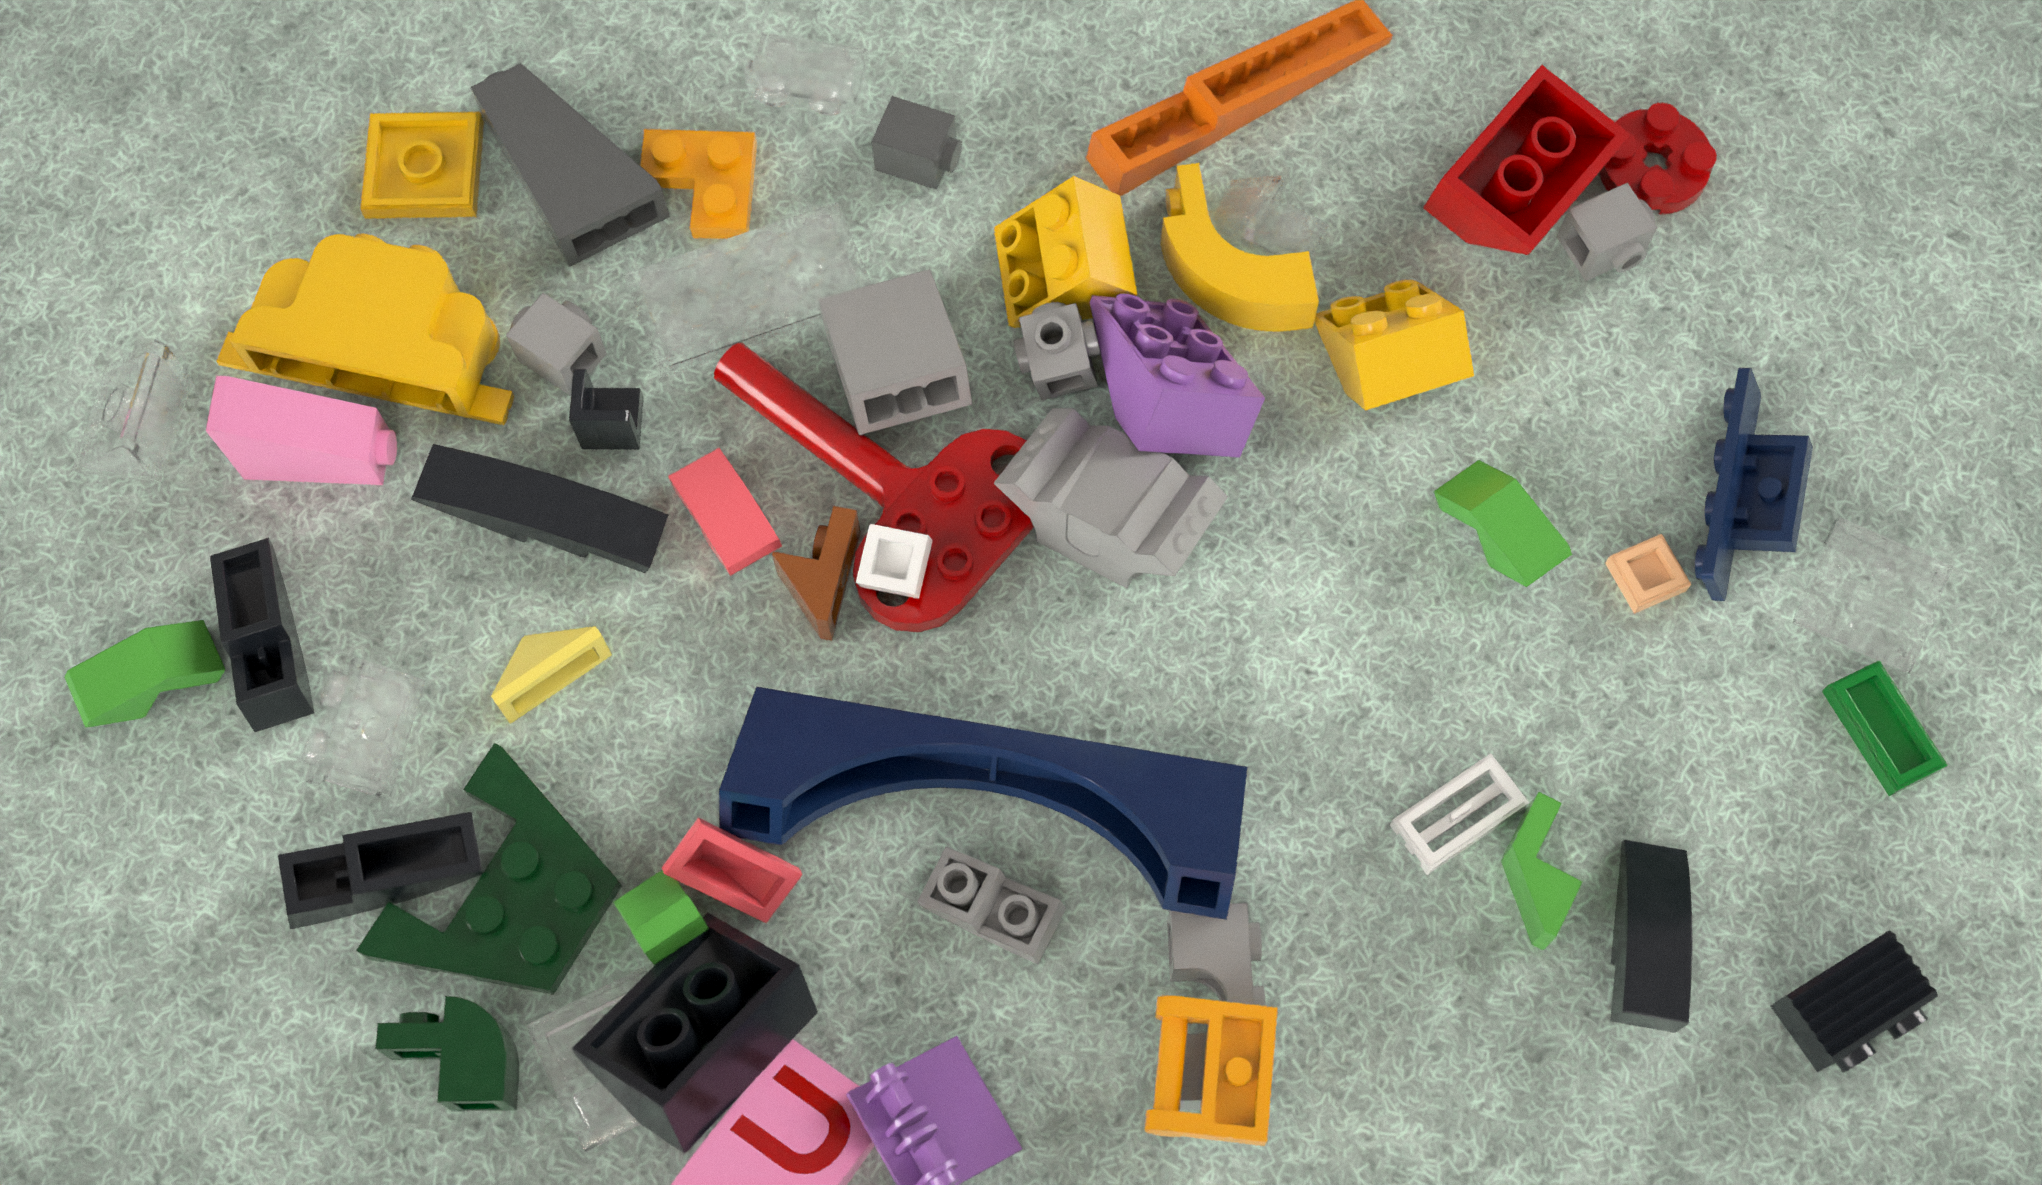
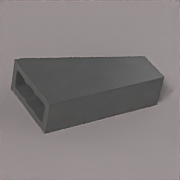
[470,63,670,266]

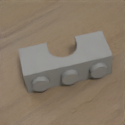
[1167,903,1266,1110]

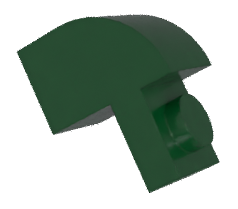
[375,996,519,1111]

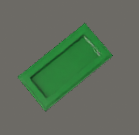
[1822,660,1948,796]

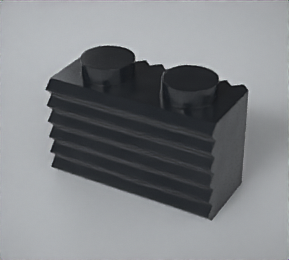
[1770,930,1938,1073]

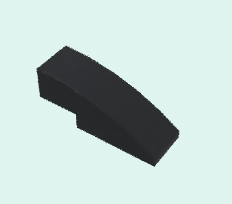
[210,538,314,732]
[278,812,482,929]
[1610,840,1692,1033]

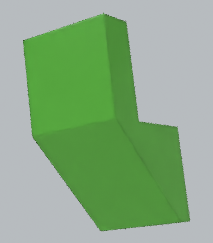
[1433,460,1572,587]
[64,620,226,728]
[1501,792,1582,950]
[613,870,709,965]

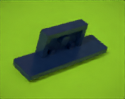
[1695,368,1813,601]

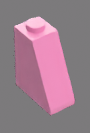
[206,376,397,485]

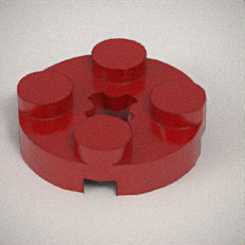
[1599,102,1717,214]

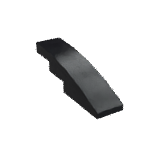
[411,444,669,573]

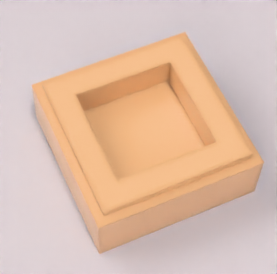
[1605,534,1691,614]

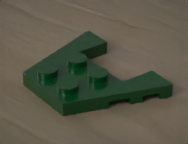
[356,743,622,995]

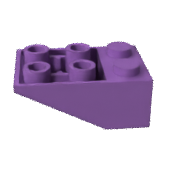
[1090,294,1265,457]

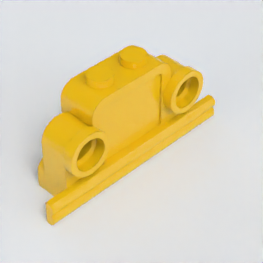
[216,233,514,425]

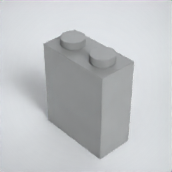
[819,269,972,435]

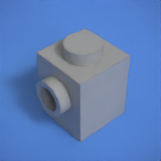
[1557,183,1658,281]
[506,293,607,396]

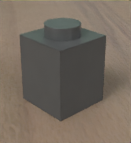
[871,96,962,190]

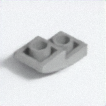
[917,847,1066,964]

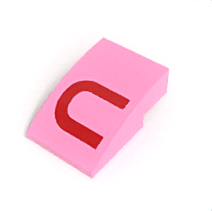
[671,1039,875,1185]

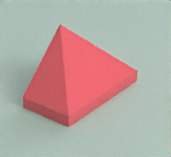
[662,817,803,923]

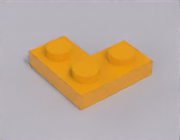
[640,129,757,239]

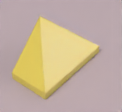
[491,626,612,724]

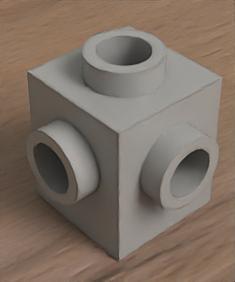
[1014,302,1101,400]

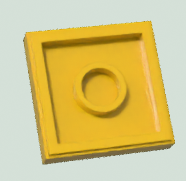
[360,112,484,219]

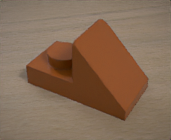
[772,506,861,641]

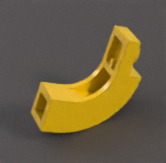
[1160,163,1319,332]

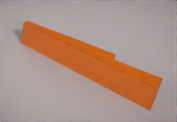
[1086,0,1393,196]

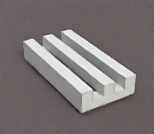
[1390,753,1529,875]

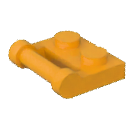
[1144,995,1278,1146]

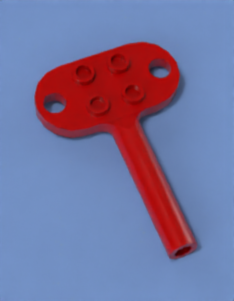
[714,343,1034,632]

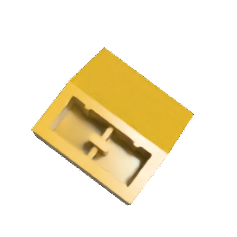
[994,176,1138,328]
[1314,280,1474,411]

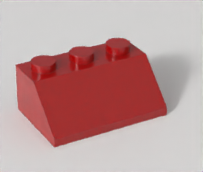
[1423,65,1631,255]

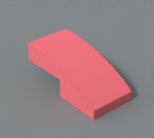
[668,448,782,576]

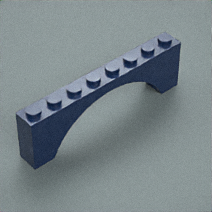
[719,687,1248,920]

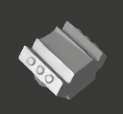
[994,408,1228,588]

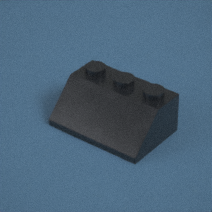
[572,913,818,1154]

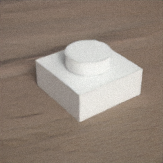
[856,524,933,599]

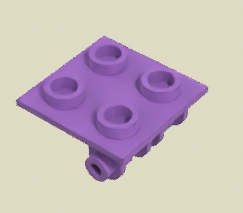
[846,1036,1022,1185]

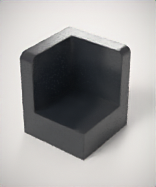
[569,369,643,450]

